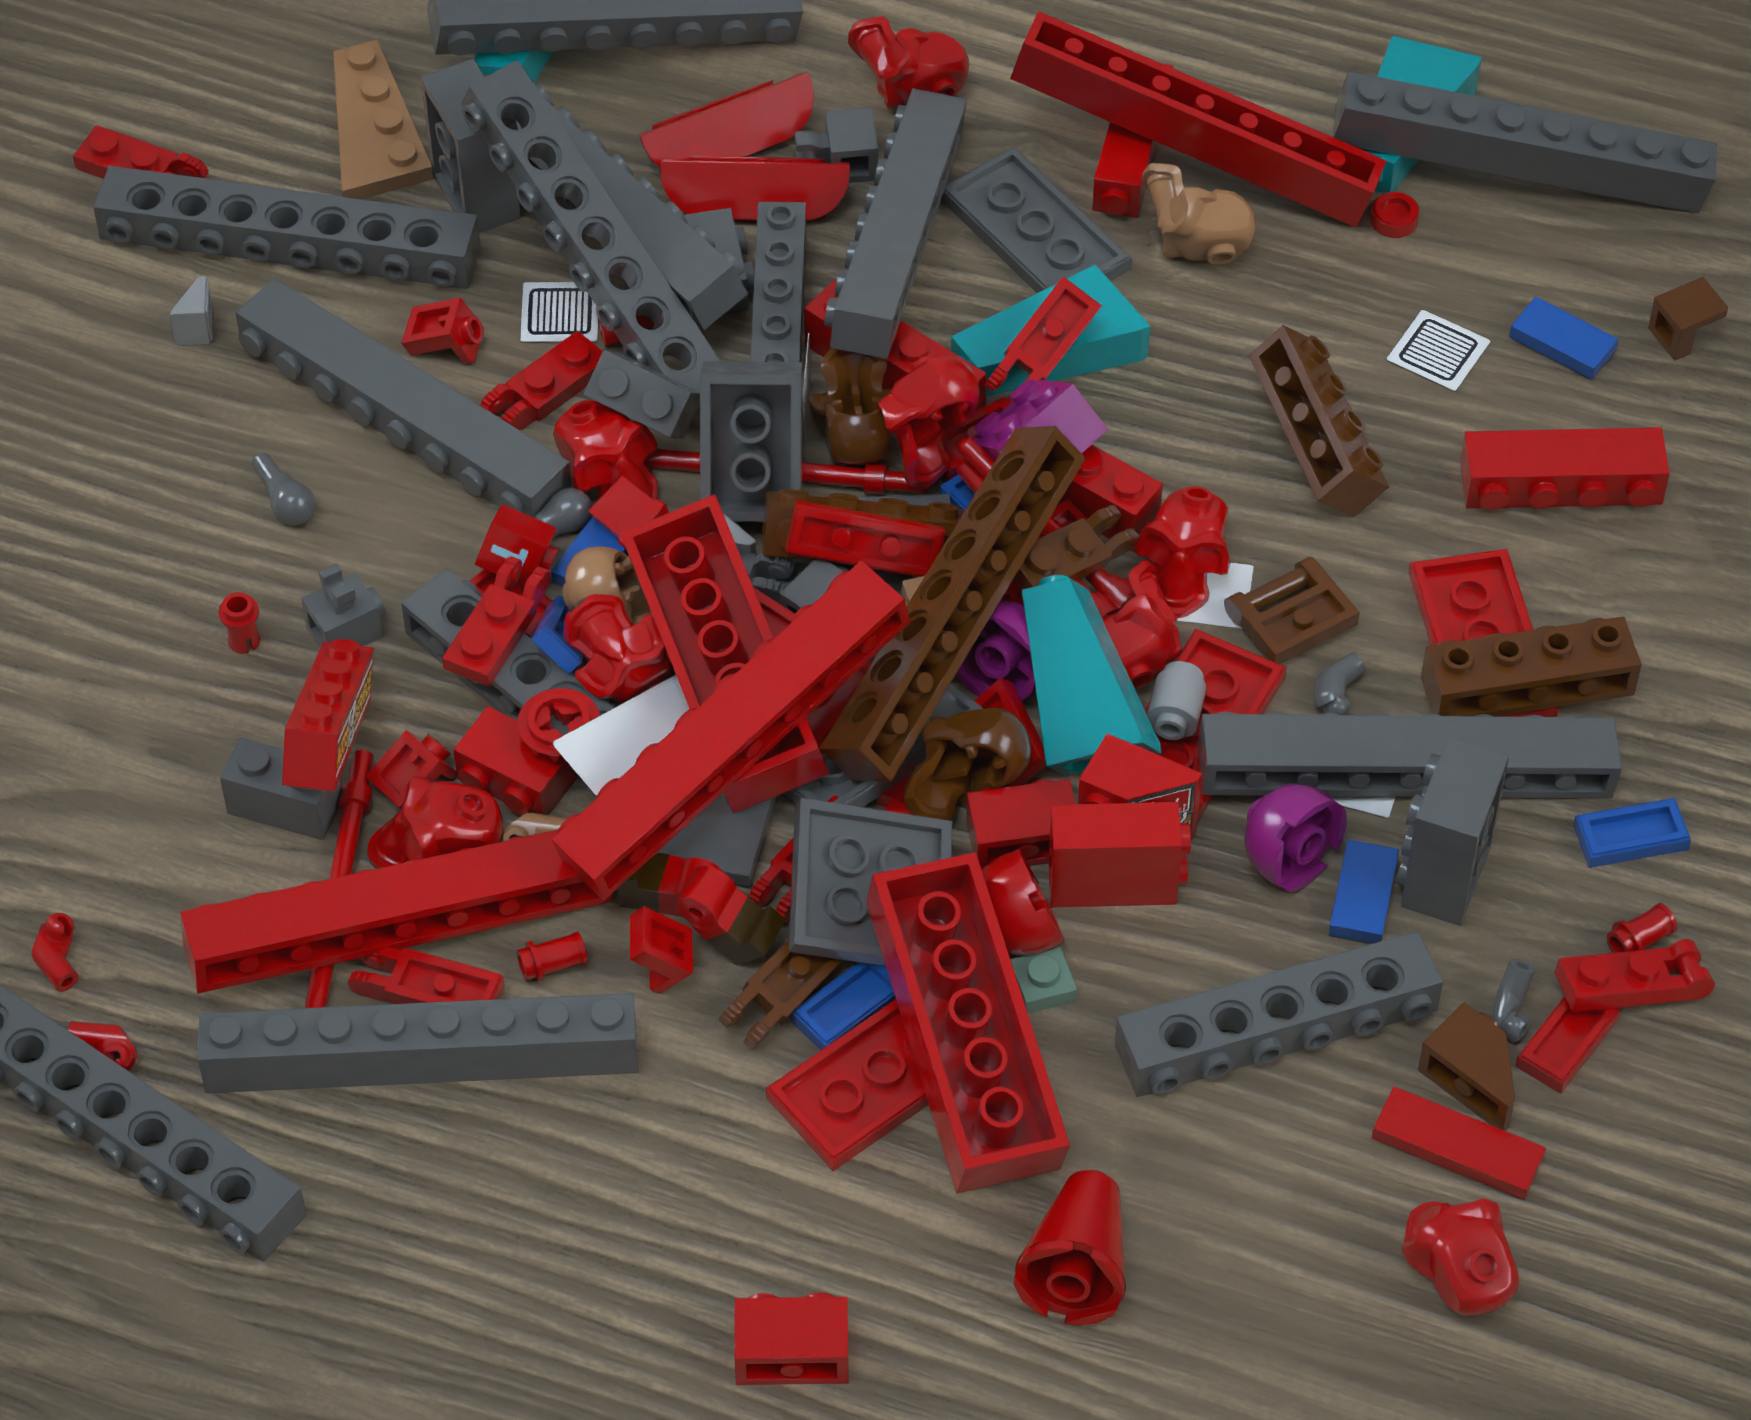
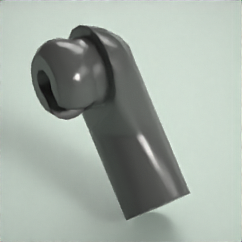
[1314,653,1366,715]
[1492,959,1535,1042]

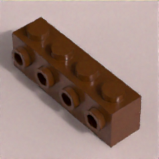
[1248,325,1389,517]
[761,489,965,562]
[1421,616,1642,717]

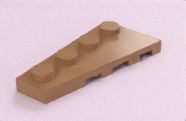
[333,39,433,199]

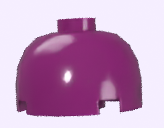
[956,601,1036,701]
[1244,784,1347,892]

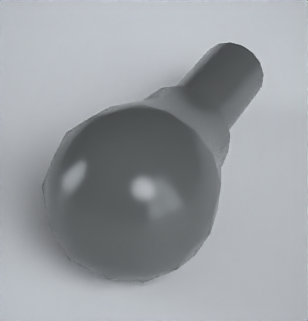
[252,453,316,526]
[534,487,592,536]

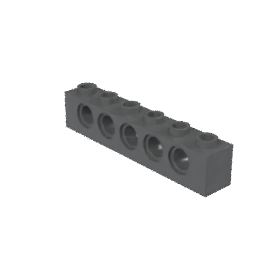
[750,202,807,362]
[401,568,618,787]
[1115,931,1443,1097]

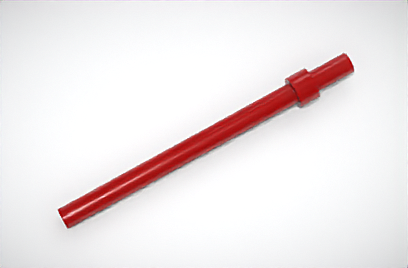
[643,448,925,495]
[304,750,374,1008]

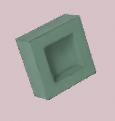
[1010,947,1077,1013]

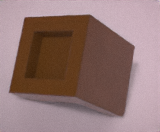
[1648,277,1728,361]

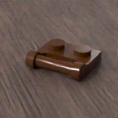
[1224,556,1360,664]

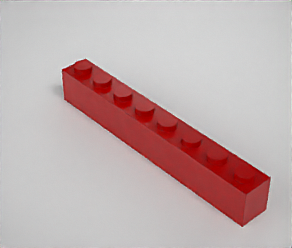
[1010,11,1387,228]
[552,560,911,901]
[180,830,611,994]

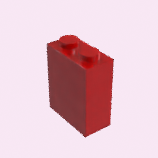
[1048,802,1191,908]

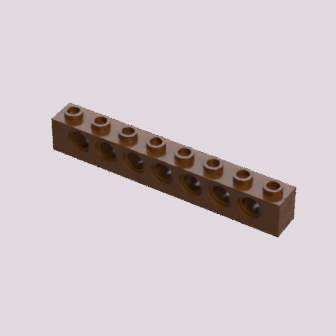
[819,426,1086,782]

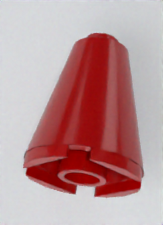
[1014,1170,1126,1325]

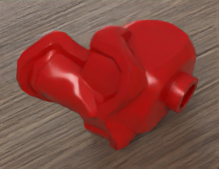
[847,16,970,109]
[876,355,979,489]
[553,400,659,501]
[1134,486,1231,618]
[1102,560,1183,690]
[563,594,673,704]
[367,776,504,869]
[1402,1198,1519,1317]

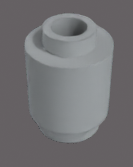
[1147,661,1207,740]

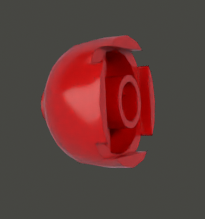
[982,848,1065,957]

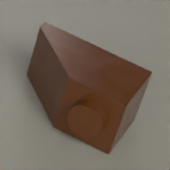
[1418,1002,1515,1131]

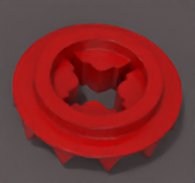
[517,688,600,763]

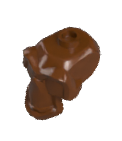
[808,348,892,468]
[904,708,1032,820]

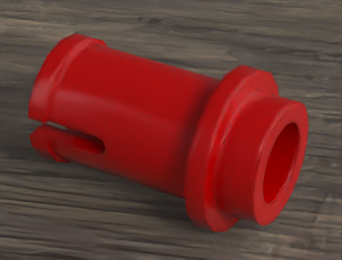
[218,592,261,654]
[1607,903,1677,953]
[516,931,588,982]

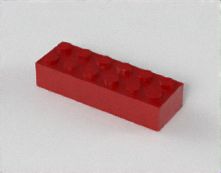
[620,494,830,814]
[866,852,1070,1194]

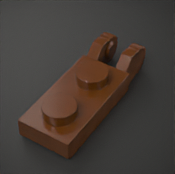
[1014,505,1140,590]
[718,939,845,1050]

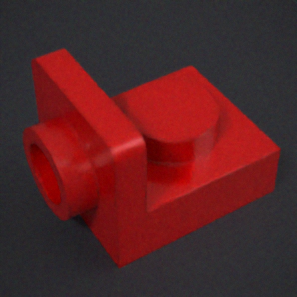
[401,297,484,364]
[366,730,456,809]
[630,906,694,994]

